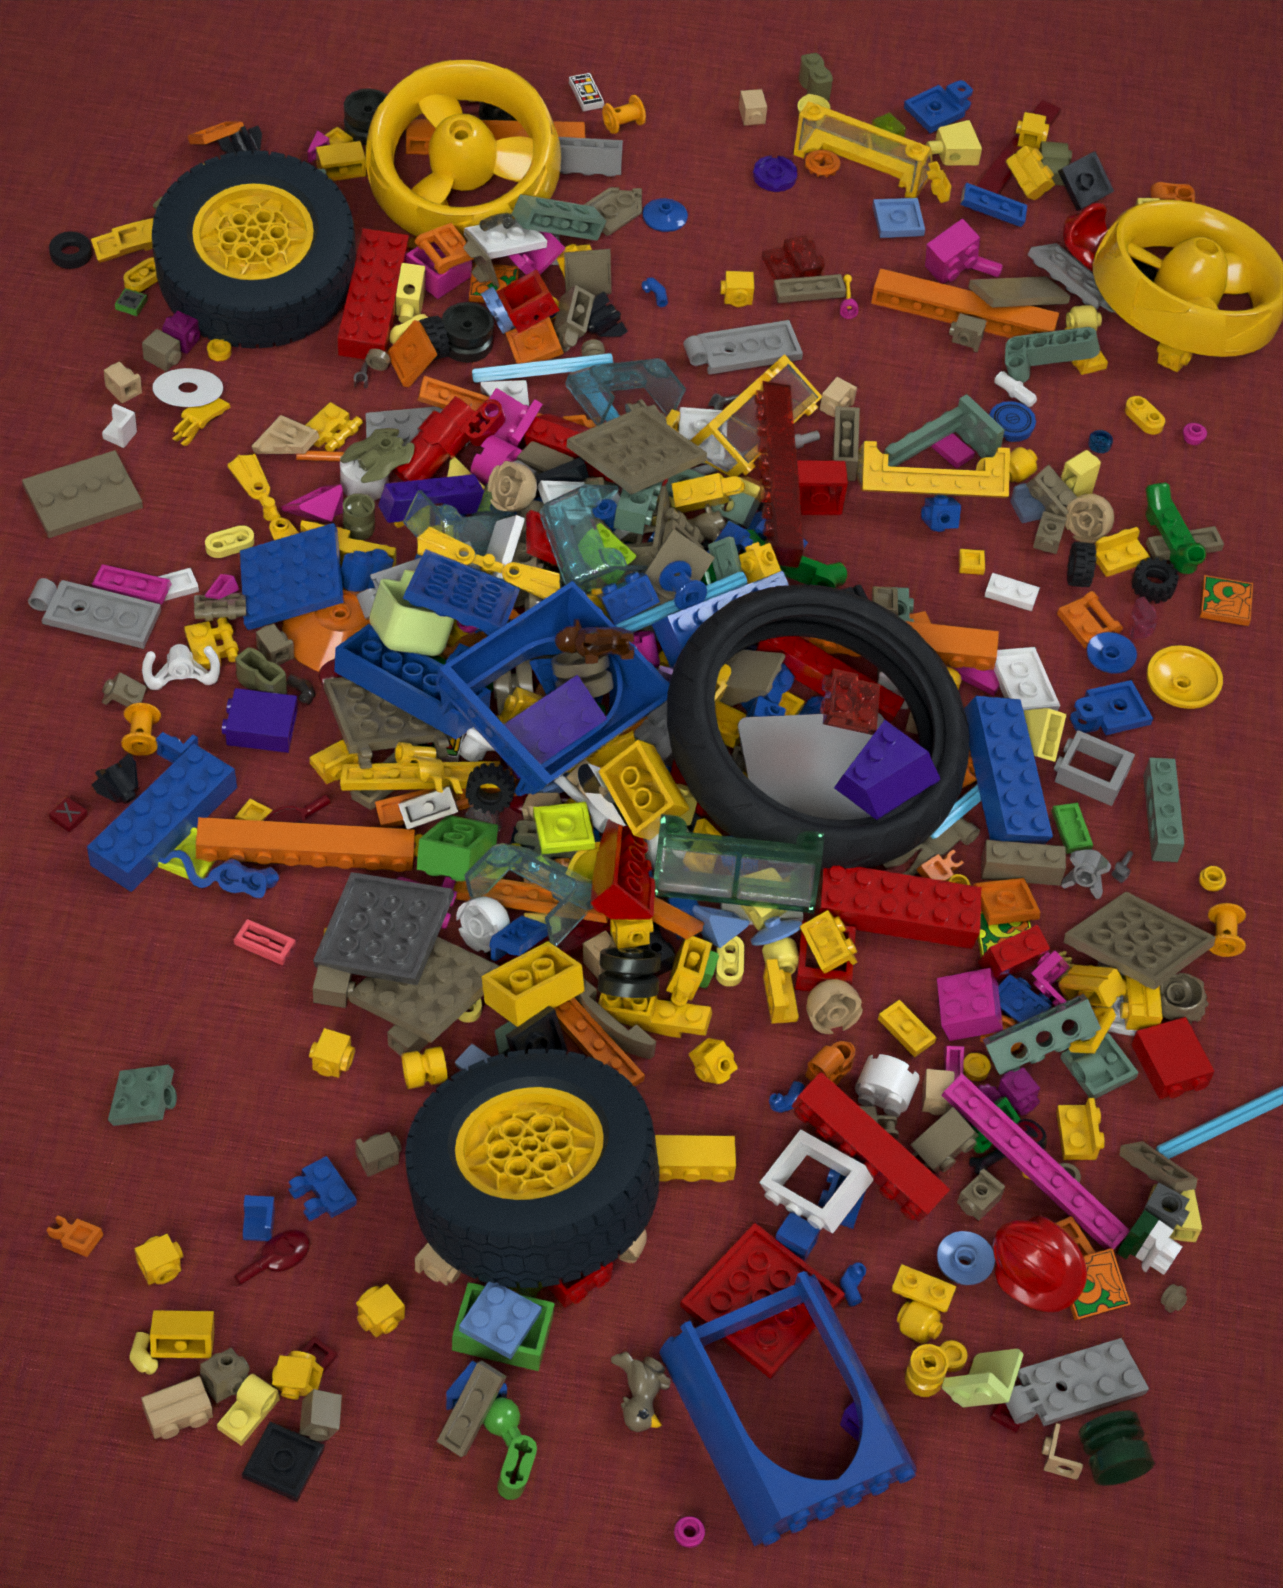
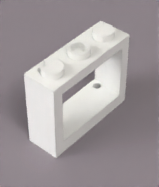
[759,1129,874,1233]

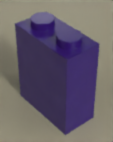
[222,688,298,753]

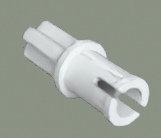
[994,371,1037,407]

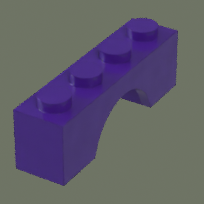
[378,474,484,523]

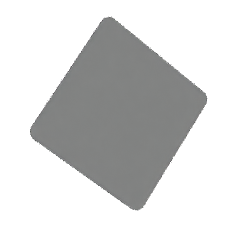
[738,712,884,864]

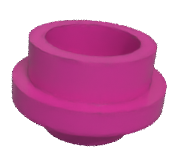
[1183,423,1207,445]
[674,1516,705,1548]

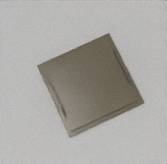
[463,229,500,287]
[564,249,611,295]

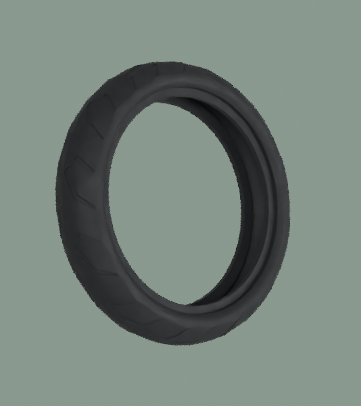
[667,584,969,871]

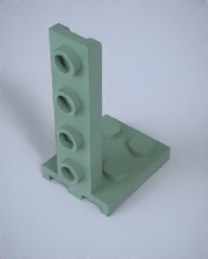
[884,394,1004,467]

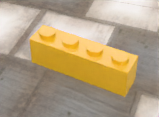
[655,1135,736,1182]

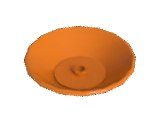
[282,587,371,672]

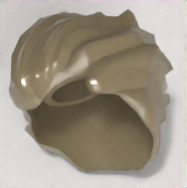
[1160,973,1209,1025]

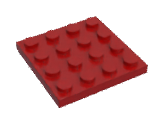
[680,1223,845,1379]

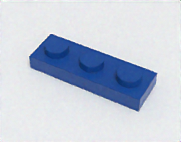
[960,182,1027,227]

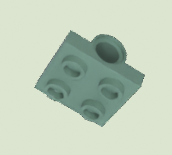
[1060,1031,1139,1099]
[108,1065,177,1126]

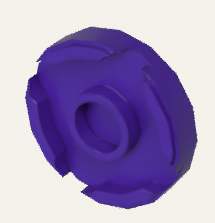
[753,156,797,192]

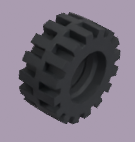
[419,315,450,360]
[1067,542,1096,587]
[1132,557,1179,604]
[465,763,515,814]

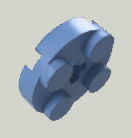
[481,286,515,334]

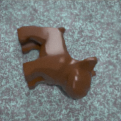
[555,619,634,664]

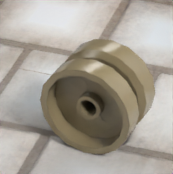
[551,652,614,698]
[493,659,533,715]

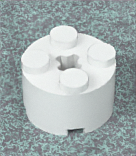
[340,456,389,501]
[855,1054,920,1117]

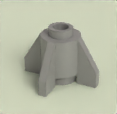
[1061,850,1111,899]

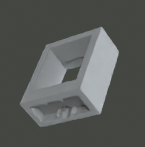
[1054,730,1135,806]

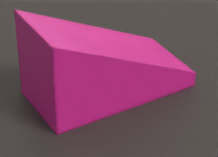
[308,130,330,163]
[205,574,240,600]
[944,1046,964,1081]

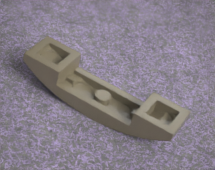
[575,978,656,1059]

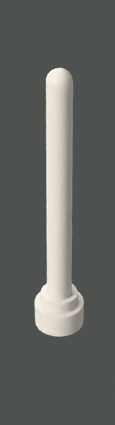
[543,760,608,833]

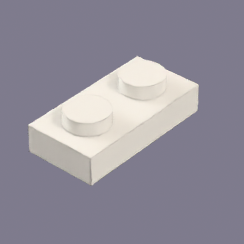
[984,573,1040,611]

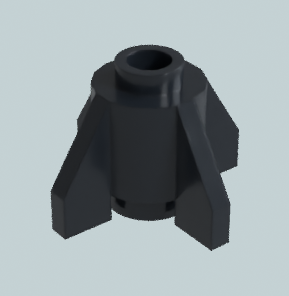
[217,126,262,156]
[587,291,628,337]
[91,754,139,804]

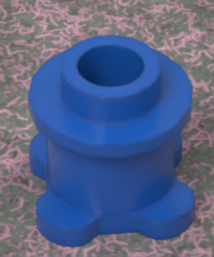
[593,499,617,532]

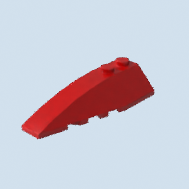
[524,413,668,497]
[590,819,655,920]

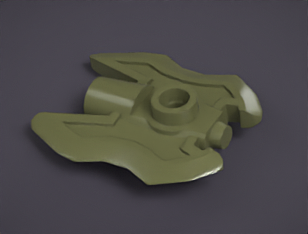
[340,428,414,483]

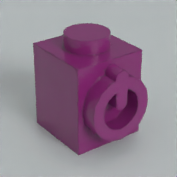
[162,311,200,354]
[998,1067,1040,1116]

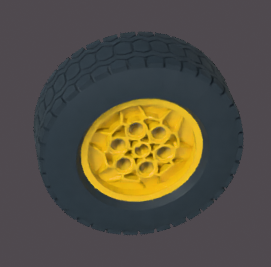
[152,150,356,348]
[405,1049,660,1288]

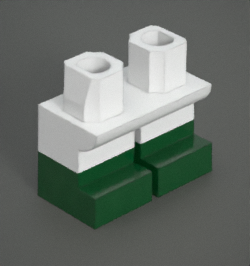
[1116,1210,1183,1275]

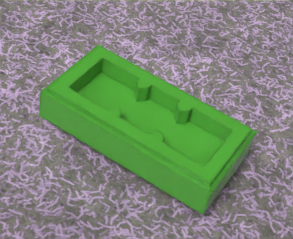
[1051,803,1093,854]

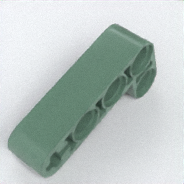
[1005,327,1100,383]

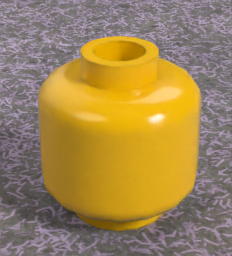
[1009,447,1038,483]
[897,1301,943,1344]

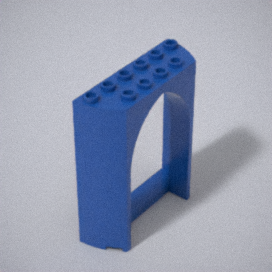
[436,581,670,796]
[659,1271,917,1546]

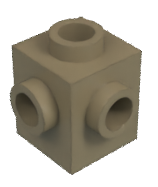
[200,1348,249,1403]

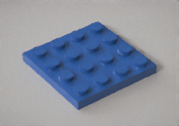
[240,523,344,630]
[403,549,520,635]

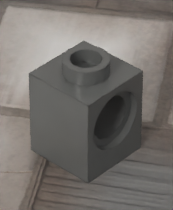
[1143,1182,1190,1230]

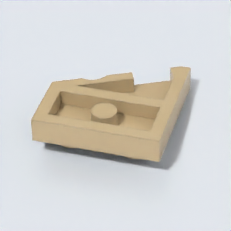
[252,415,320,454]

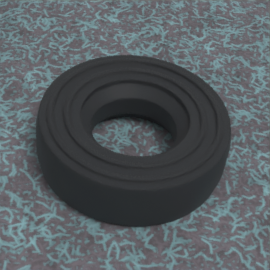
[49,231,92,269]

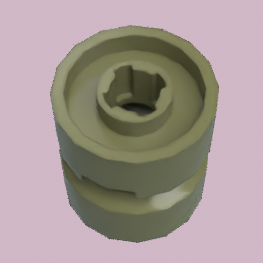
[343,493,375,540]

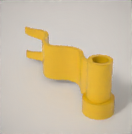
[395,742,463,794]

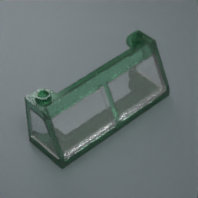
[654,814,824,913]

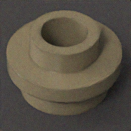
[1161,1284,1187,1313]

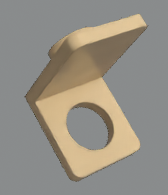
[1041,1423,1083,1479]

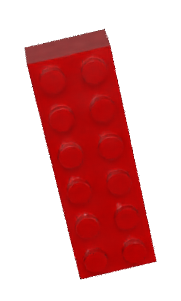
[338,228,409,359]
[814,866,982,949]
[792,1072,950,1222]

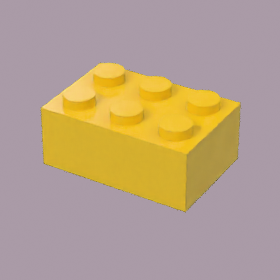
[598,740,690,840]
[481,941,585,1027]

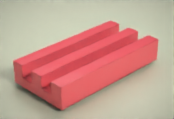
[234,919,296,965]

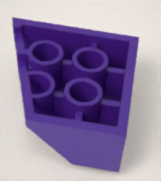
[834,720,941,820]

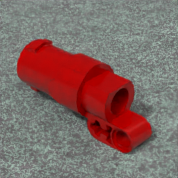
[392,396,506,482]

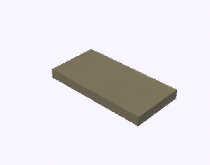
[968,276,1070,307]
[632,529,715,642]

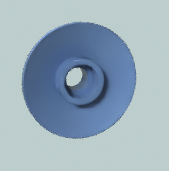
[750,916,802,946]
[937,1231,995,1285]

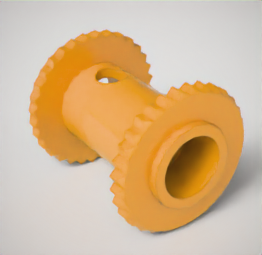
[602,95,646,134]
[121,703,161,755]
[1208,903,1246,957]

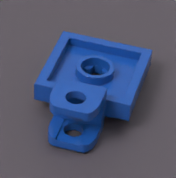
[904,80,973,133]
[1069,680,1153,735]

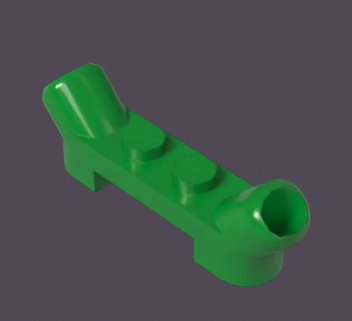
[1145,482,1206,574]
[740,529,847,588]

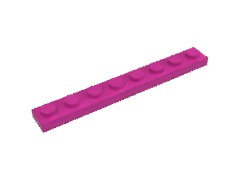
[941,1074,1130,1250]

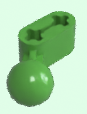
[483,1397,537,1500]

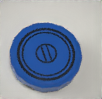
[990,401,1036,442]

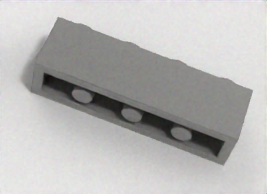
[558,137,623,176]

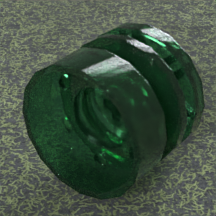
[1078,1411,1155,1486]

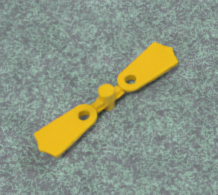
[227,454,299,540]
[417,527,560,600]

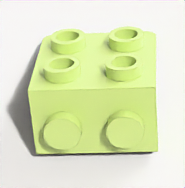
[942,1349,1023,1407]

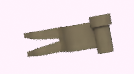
[883,817,980,876]

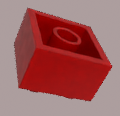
[792,460,848,515]

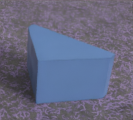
[693,905,750,948]

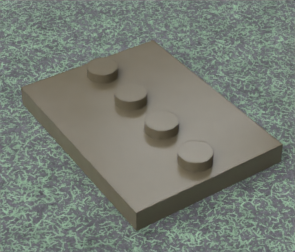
[22,450,143,538]

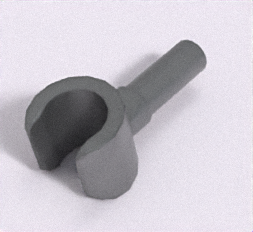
[354,362,368,388]
[708,394,739,410]
[1111,851,1133,883]

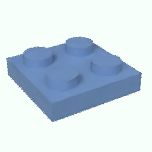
[872,198,925,238]
[459,1281,542,1360]

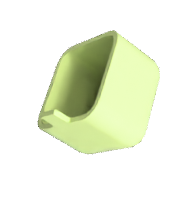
[370,570,455,656]

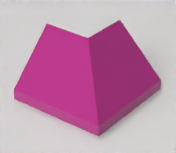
[281,484,343,523]

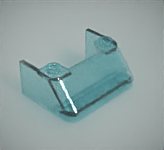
[565,358,686,426]
[403,483,515,556]
[539,484,648,591]
[464,843,593,947]

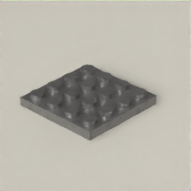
[313,872,454,985]

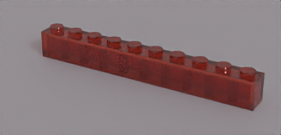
[754,381,804,568]

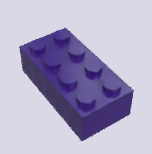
[501,675,607,779]

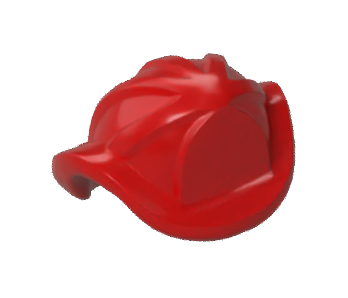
[1063,203,1108,272]
[993,1216,1087,1312]

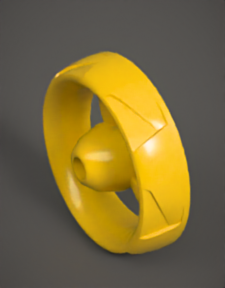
[365,60,561,242]
[1093,200,1283,357]

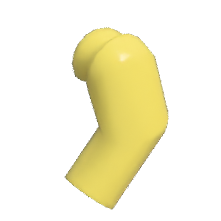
[129,1332,158,1375]

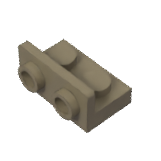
[1026,465,1077,516]

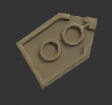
[584,187,642,236]

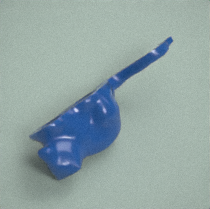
[158,850,279,898]

